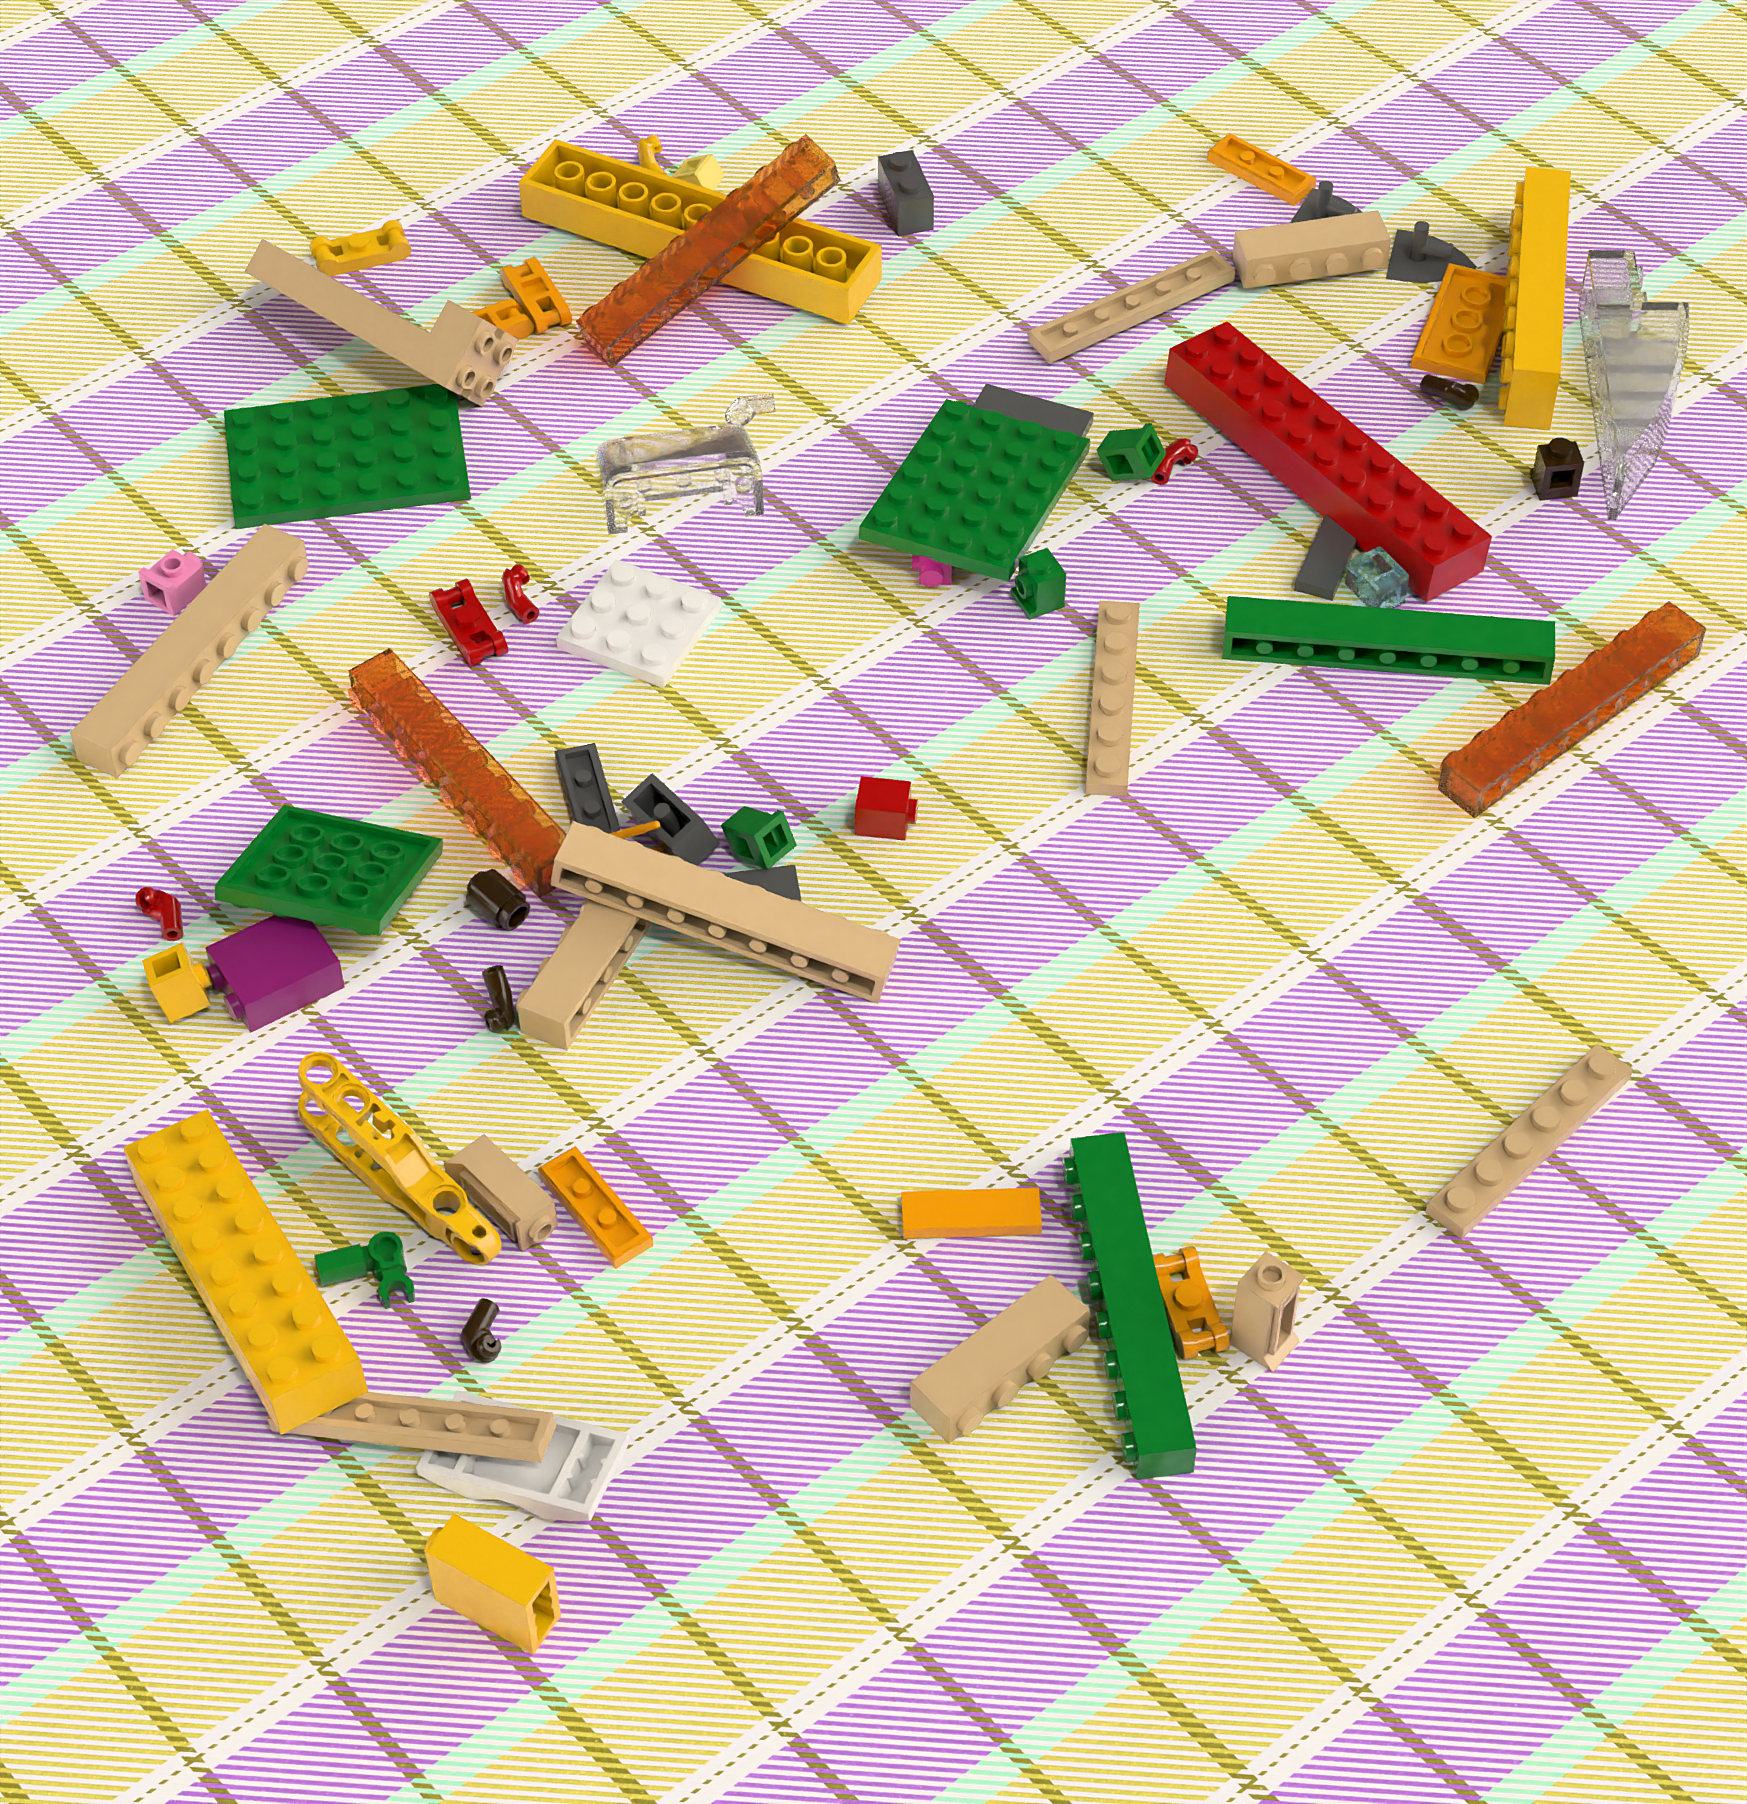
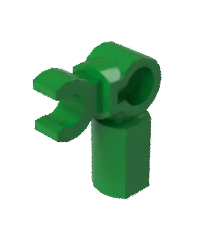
[314,1231,415,1309]

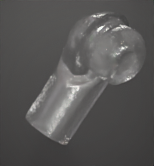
[725,393,775,428]

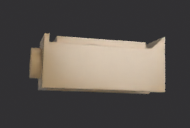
[444,1134,558,1252]
[1230,1251,1305,1372]

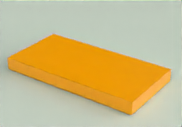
[1410,263,1510,385]

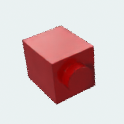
[855,776,918,841]

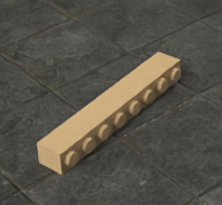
[70,524,309,778]
[551,821,901,1004]

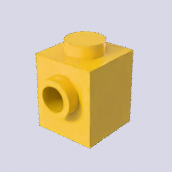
[142,942,212,1023]

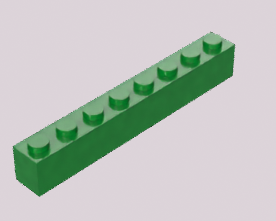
[1222,596,1555,685]
[1062,1132,1197,1480]

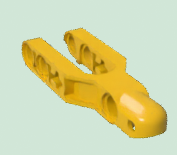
[298,1051,502,1266]

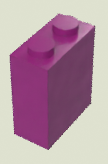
[205,915,345,1033]

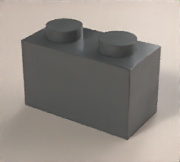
[878,150,934,237]
[621,773,721,866]

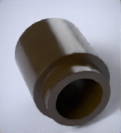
[466,869,530,931]

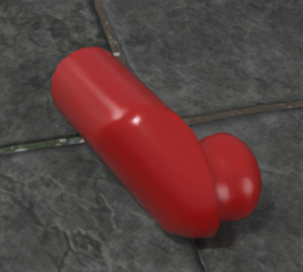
[1150,438,1198,485]
[501,564,540,624]
[135,886,184,941]

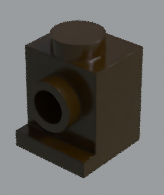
[1529,437,1584,501]

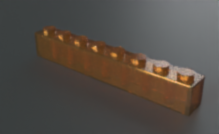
[576,134,840,368]
[1438,601,1706,819]
[348,648,566,898]

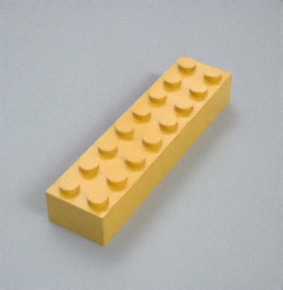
[1497,167,1571,431]
[123,1109,368,1435]

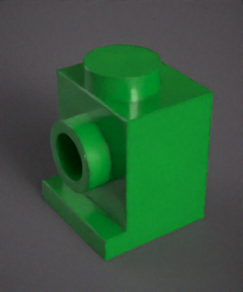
[1097,423,1166,481]
[1010,547,1066,620]
[721,806,797,870]

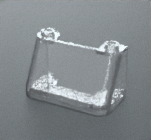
[595,424,764,535]

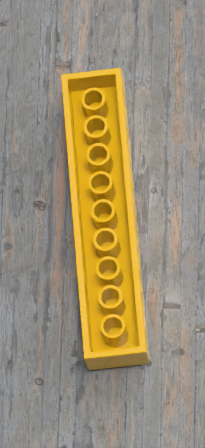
[519,139,882,325]

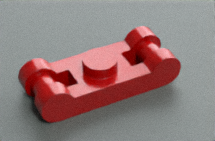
[429,578,508,667]

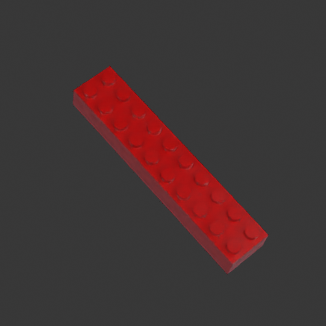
[1164,321,1492,602]

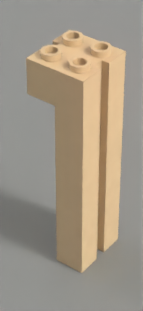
[244,239,519,407]

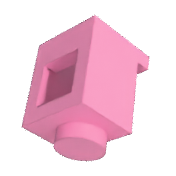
[138,549,206,616]

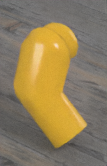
[637,135,667,175]

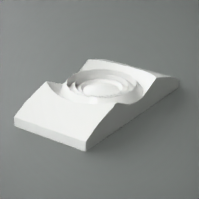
[415,1390,631,1521]

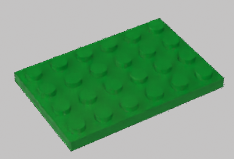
[224,384,471,529]
[859,399,1091,582]

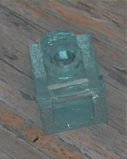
[1345,546,1409,609]

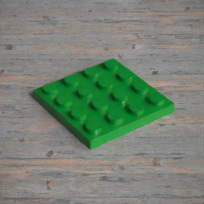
[215,805,443,936]

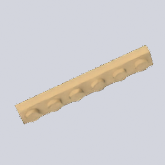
[1028,249,1235,364]
[1085,600,1140,797]
[1426,1044,1633,1240]
[267,1392,556,1463]

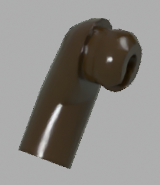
[1420,374,1479,410]
[482,965,515,1033]
[461,1298,502,1363]

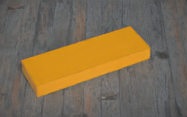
[1207,133,1317,206]
[537,1146,653,1269]
[901,1187,1042,1239]

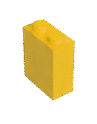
[425,1514,561,1655]

